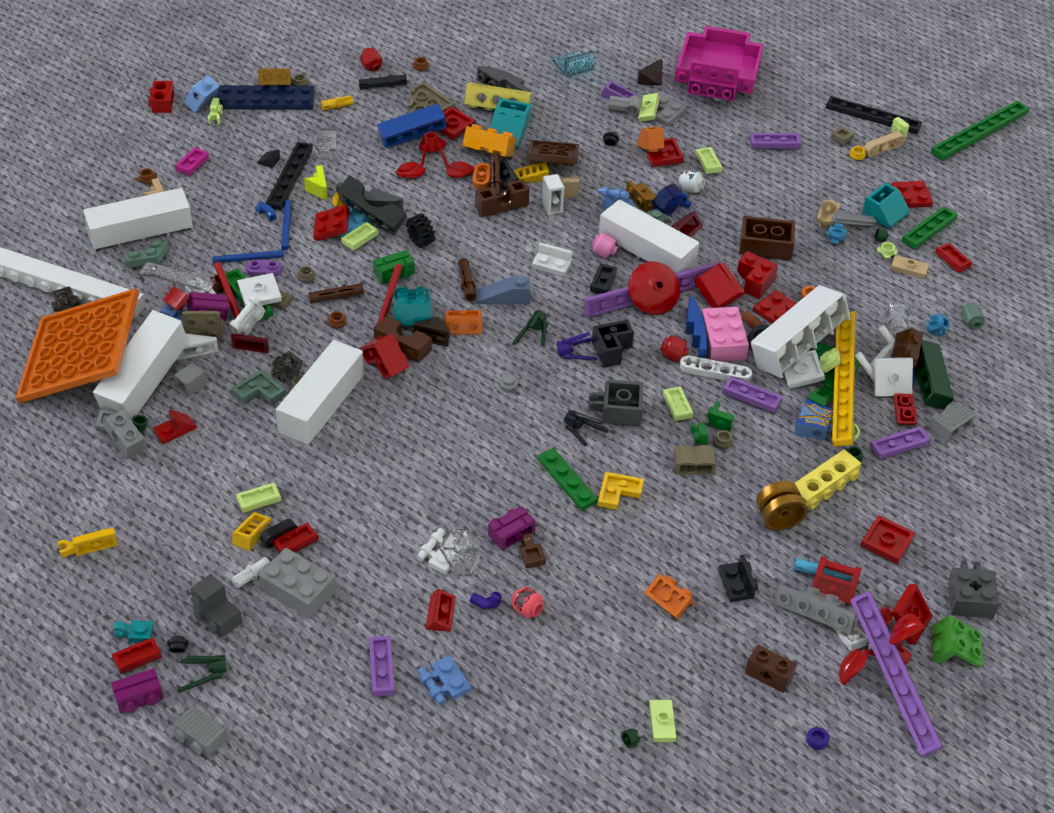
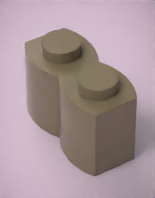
[673,445,716,475]

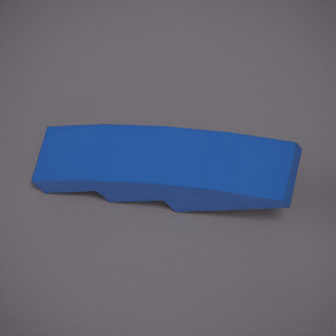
[685,296,707,358]

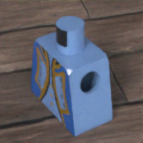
[794,398,833,441]

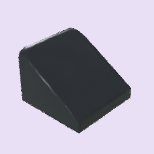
[257,150,280,168]

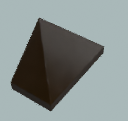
[637,59,663,86]
[413,317,450,347]

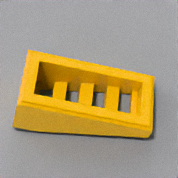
[514,161,549,183]
[232,512,271,551]

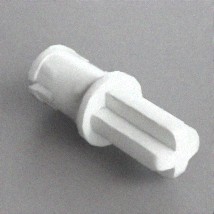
[232,557,270,588]

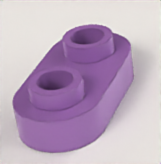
[246,260,282,277]

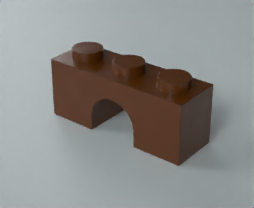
[475,179,530,217]
[374,316,432,363]

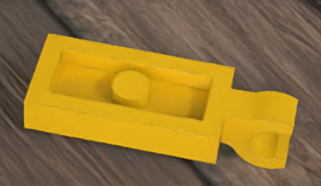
[57,527,118,557]

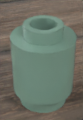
[961,303,985,329]

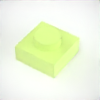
[891,117,909,138]
[820,348,841,373]

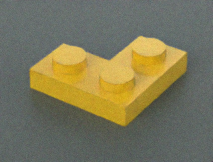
[598,472,644,510]

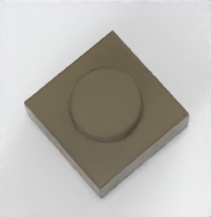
[831,126,854,145]
[269,290,293,310]

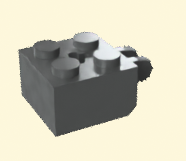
[588,380,644,426]
[948,560,999,619]

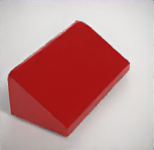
[425,589,456,632]

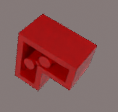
[736,251,778,299]
[359,333,410,379]

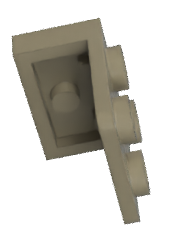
[182,311,225,340]

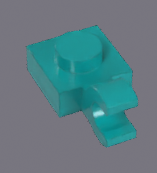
[113,620,154,643]

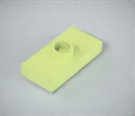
[638,93,660,122]
[695,147,723,174]
[341,222,379,251]
[663,386,694,421]
[236,483,281,513]
[649,700,676,742]

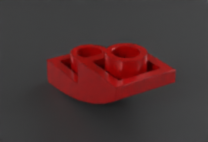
[162,286,189,311]
[893,393,917,425]

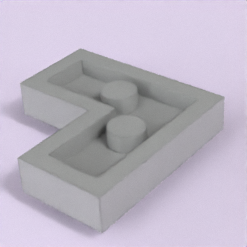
[655,95,687,126]

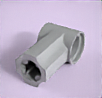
[609,96,642,117]

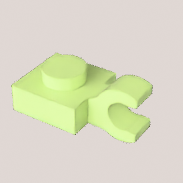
[208,98,223,124]

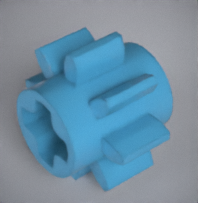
[827,223,847,244]
[927,314,950,336]

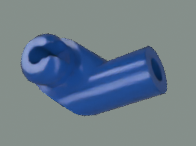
[255,202,277,221]

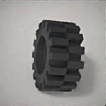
[406,213,435,248]

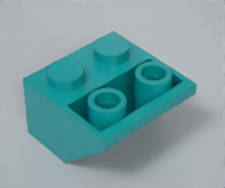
[862,182,910,229]

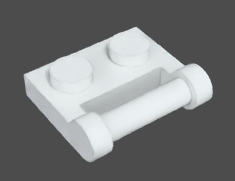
[229,295,266,335]

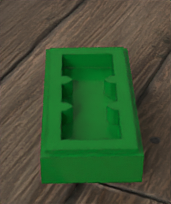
[808,387,834,406]

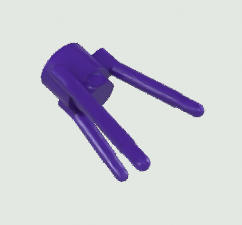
[557,332,597,361]

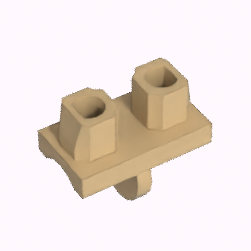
[816,199,840,229]

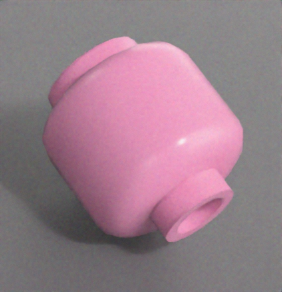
[591,233,618,258]

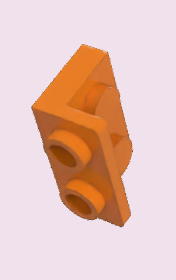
[445,310,482,335]
[644,574,695,619]

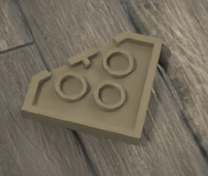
[408,81,455,113]

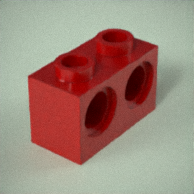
[148,81,175,113]

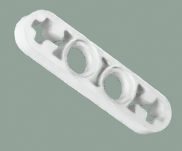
[680,356,752,383]

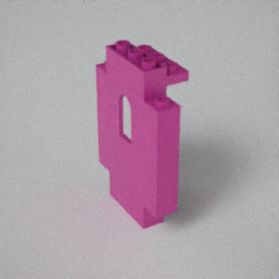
[674,26,764,101]

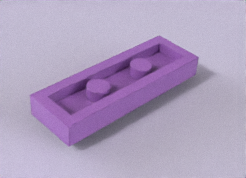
[749,133,801,149]
[722,376,783,413]
[869,426,931,460]
[369,635,395,697]

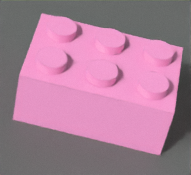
[702,307,749,362]

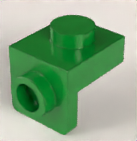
[707,401,734,432]

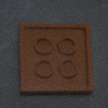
[527,140,580,166]

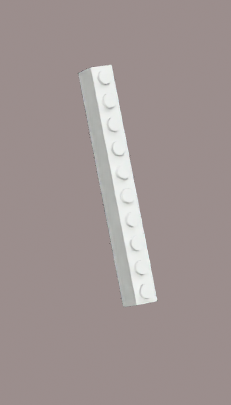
[0,247,146,320]

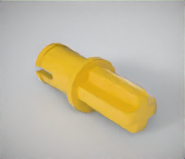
[321,95,353,111]

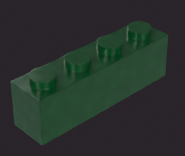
[915,340,954,409]

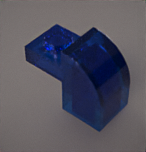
[651,184,692,215]

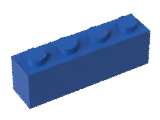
[377,103,447,148]

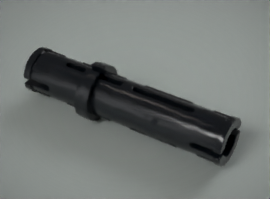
[359,74,407,89]

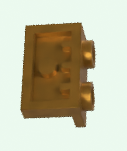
[258,68,292,85]
[625,180,662,212]

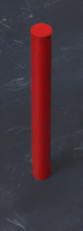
[214,262,240,319]
[377,264,402,324]

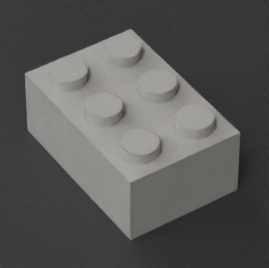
[259,548,336,619]

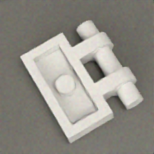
[416,528,468,575]

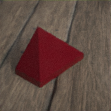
[672,211,703,237]
[231,333,269,353]

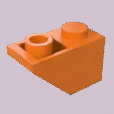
[637,126,664,152]

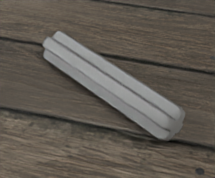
[831,213,876,227]

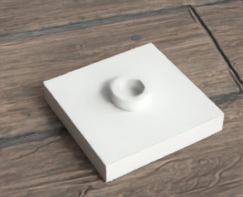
[237,273,282,306]
[783,350,825,389]
[873,358,913,396]

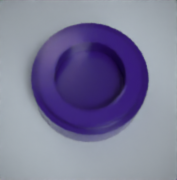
[806,727,829,750]

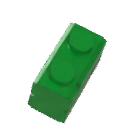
[373,250,415,284]

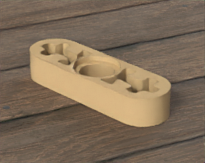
[864,131,906,157]

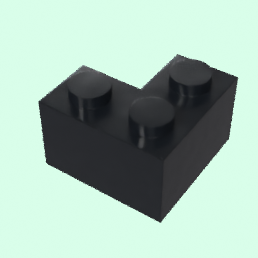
[592,320,634,367]

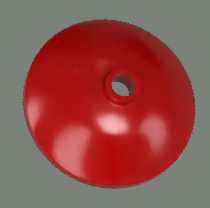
[628,262,680,315]

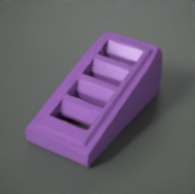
[601,80,637,99]

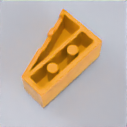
[462,124,517,157]

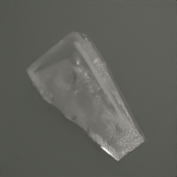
[138,262,216,293]

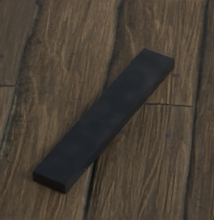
[825,96,922,134]
[266,142,314,211]

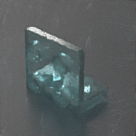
[553,50,595,77]

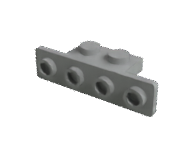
[774,584,857,633]

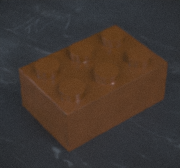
[739,216,795,260]

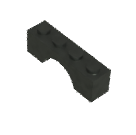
[337,175,407,233]

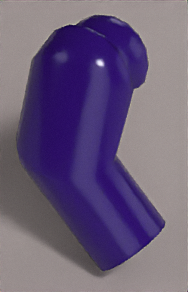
[469,592,502,609]

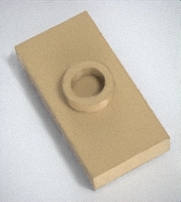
[890,255,929,279]

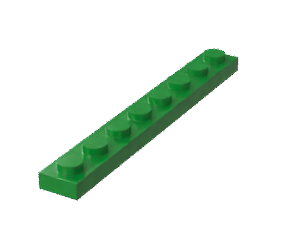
[931,100,1030,161]

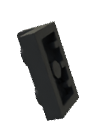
[718,555,758,602]

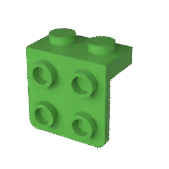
[931,615,983,667]

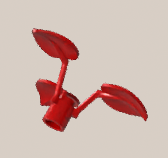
[395,132,475,179]
[839,607,925,686]

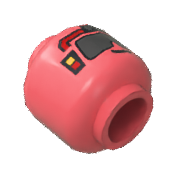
[512,587,544,618]

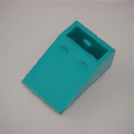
[490,98,531,149]
[394,286,431,326]

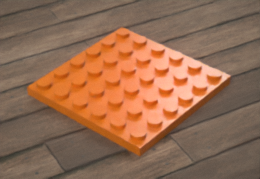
[16,288,140,403]

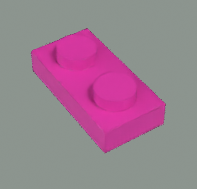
[175,147,209,176]

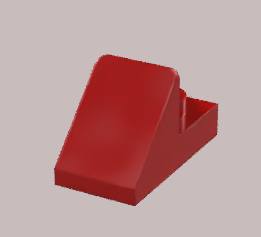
[153,410,197,444]

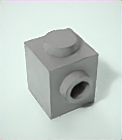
[174,363,206,396]

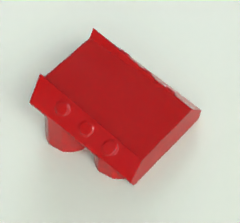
[695,262,745,308]

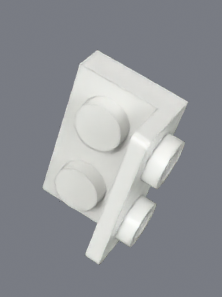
[532,243,573,277]

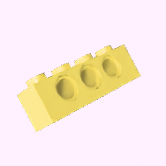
[464,82,532,111]
[795,449,862,510]

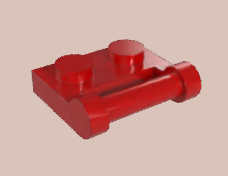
[812,556,862,604]

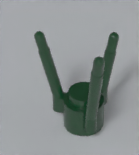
[512,310,548,345]
[177,655,227,692]

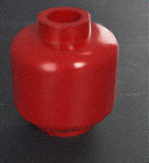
[360,48,383,71]
[660,335,689,362]

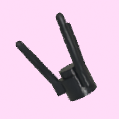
[564,410,608,446]

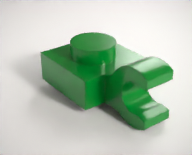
[690,422,708,446]

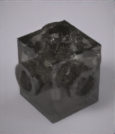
[51,286,80,313]
[270,351,303,384]

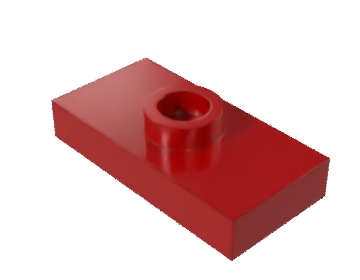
[935,243,973,273]
[272,522,319,554]
[112,637,162,675]

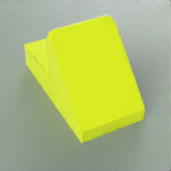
[304,165,327,199]

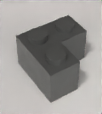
[190,574,242,638]

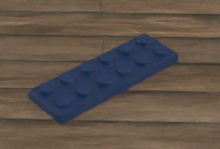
[216,85,315,110]

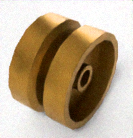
[756,481,808,531]

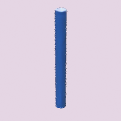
[281,200,292,250]
[213,250,284,263]

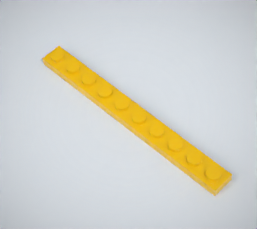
[832,311,856,447]

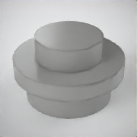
[499,375,518,392]

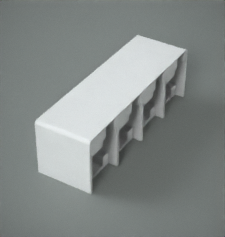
[83,188,193,253]
[599,200,699,273]
[751,285,851,378]
[93,310,188,419]
[276,340,364,444]

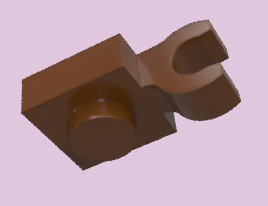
[520,533,546,568]

